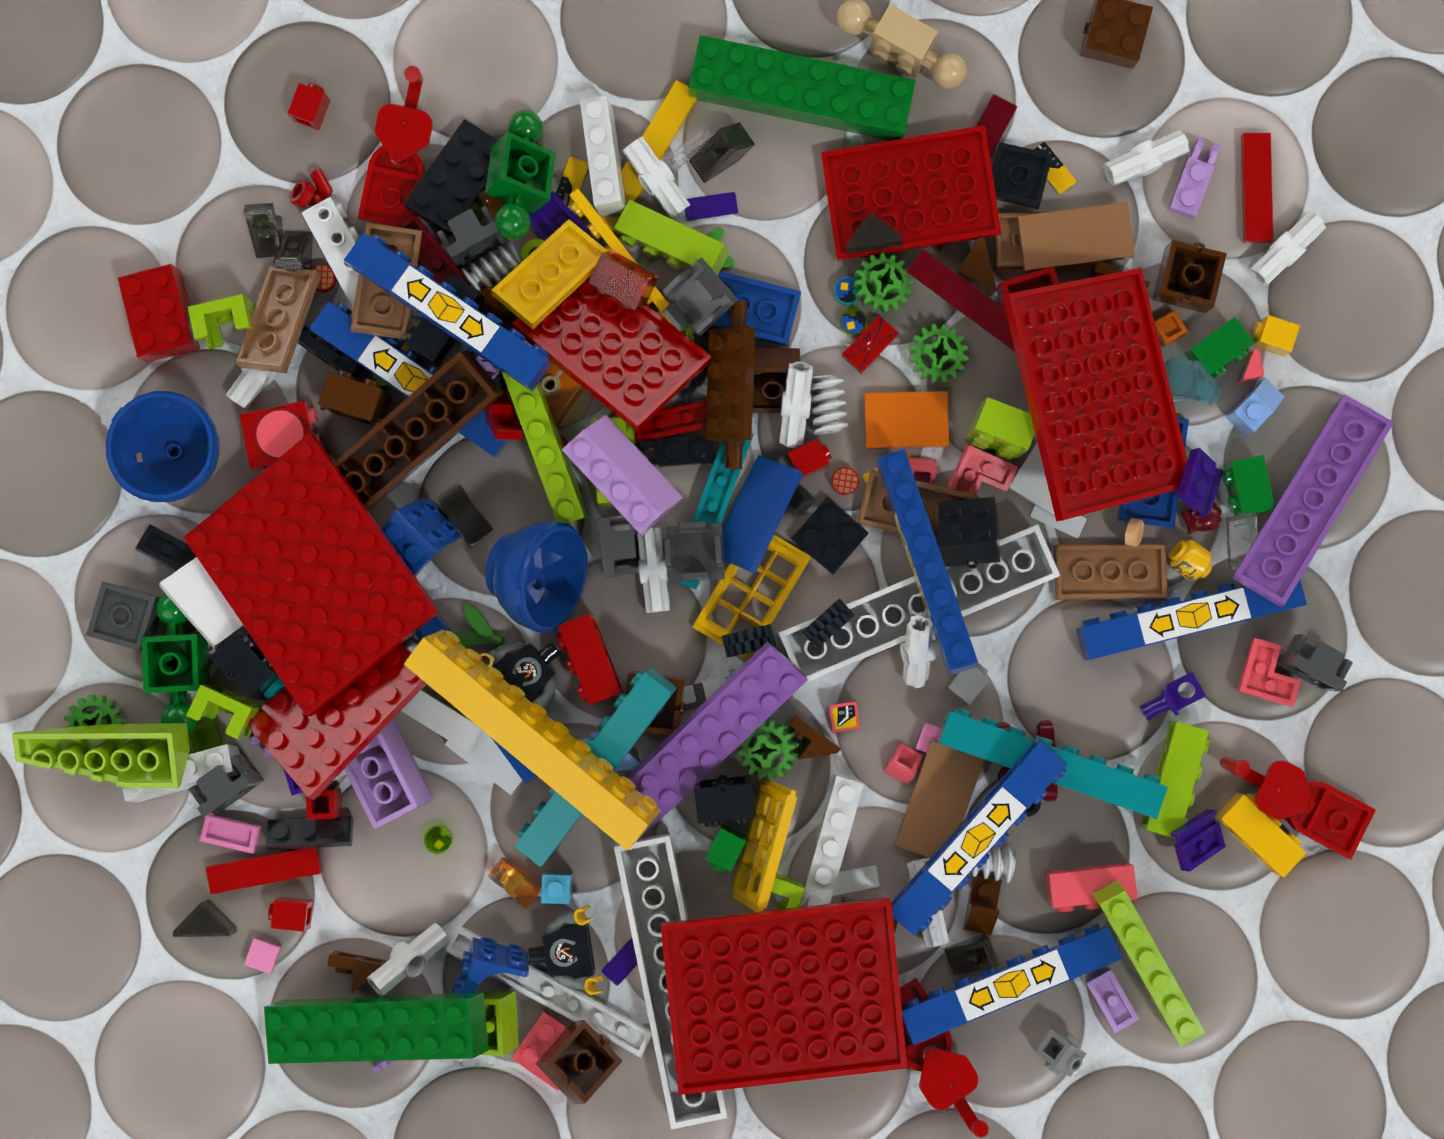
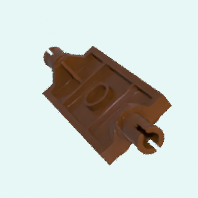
[706,300,755,469]

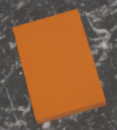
[864,391,949,449]

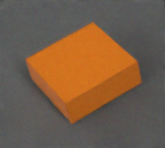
[1154,309,1189,347]

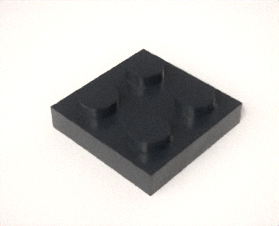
[992,142,1053,210]
[791,497,869,575]

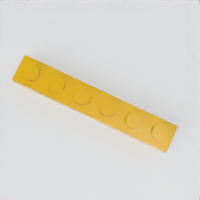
[570,188,674,326]

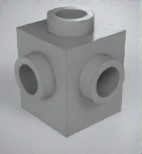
[1035,1028,1087,1077]

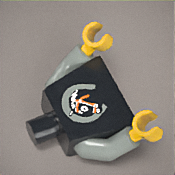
[480,641,561,709]
[528,905,603,995]

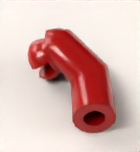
[309,169,333,207]

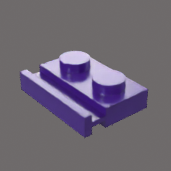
[529,191,591,241]
[1176,448,1223,518]
[1171,809,1226,872]

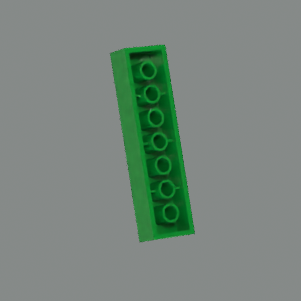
[688,35,916,141]
[264,992,489,1064]

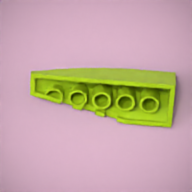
[12,723,190,788]

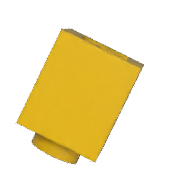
[1252,315,1300,357]

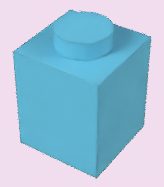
[541,871,573,904]

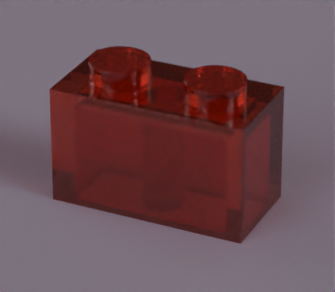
[588,250,659,310]

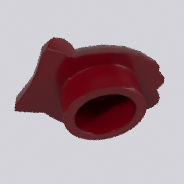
[1181,502,1222,534]

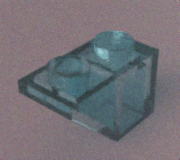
[1165,357,1223,406]

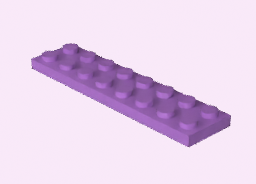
[1232,394,1394,608]
[626,641,808,831]

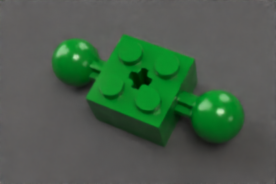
[485,110,556,240]
[141,593,210,735]

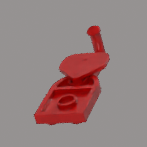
[357,66,433,227]
[1219,757,1376,860]
[900,978,989,1138]

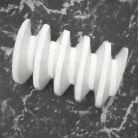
[462,241,522,296]
[810,375,848,435]
[972,845,1016,883]

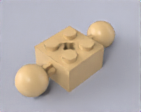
[837,0,967,89]

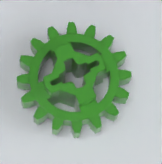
[853,253,914,314]
[908,323,969,384]
[64,695,127,727]
[738,719,799,780]

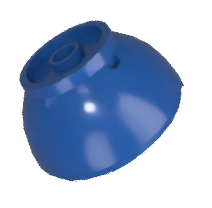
[106,391,220,502]
[485,521,588,633]

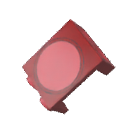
[239,401,324,472]

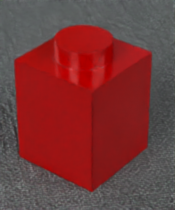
[287,83,331,130]
[787,439,832,480]
[306,788,342,820]
[268,897,314,932]

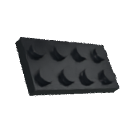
[404,119,498,237]

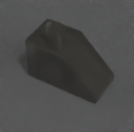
[689,122,755,183]

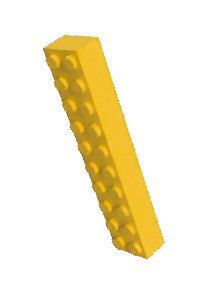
[404,629,661,851]

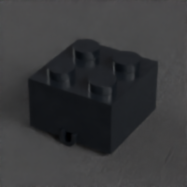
[938,497,1001,569]
[210,633,279,701]
[694,775,755,827]

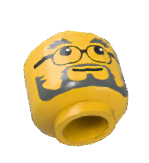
[1169,540,1212,581]

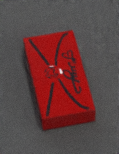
[841,315,899,374]

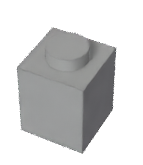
[945,663,990,705]

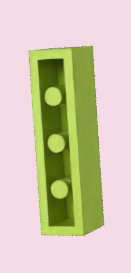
[614,200,730,275]
[1140,721,1210,838]

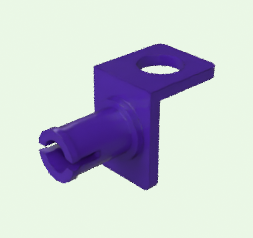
[1140,672,1205,721]

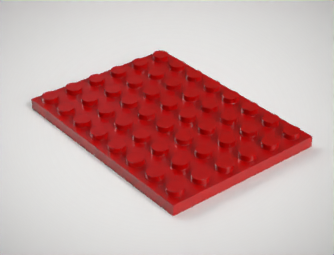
[1002,268,1188,522]
[183,433,440,717]
[660,897,907,1095]

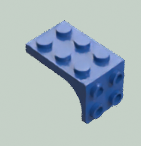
[381,497,461,577]
[452,937,529,993]

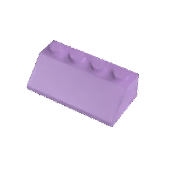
[562,415,683,536]
[344,719,433,829]

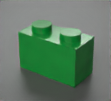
[1184,317,1255,380]
[1222,455,1275,518]
[705,824,746,873]

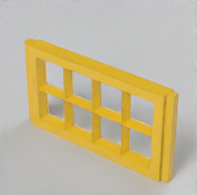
[692,535,811,660]
[731,779,798,912]

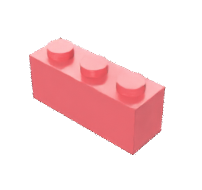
[1045,862,1138,912]

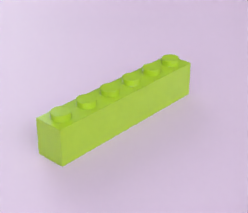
[502,372,589,524]
[1092,880,1205,1047]

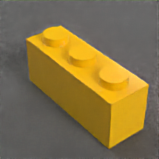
[1214,793,1307,878]

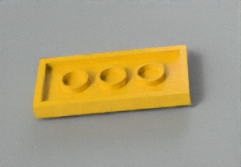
[492,219,610,329]

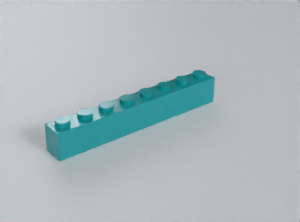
[514,667,677,867]
[937,707,1168,819]

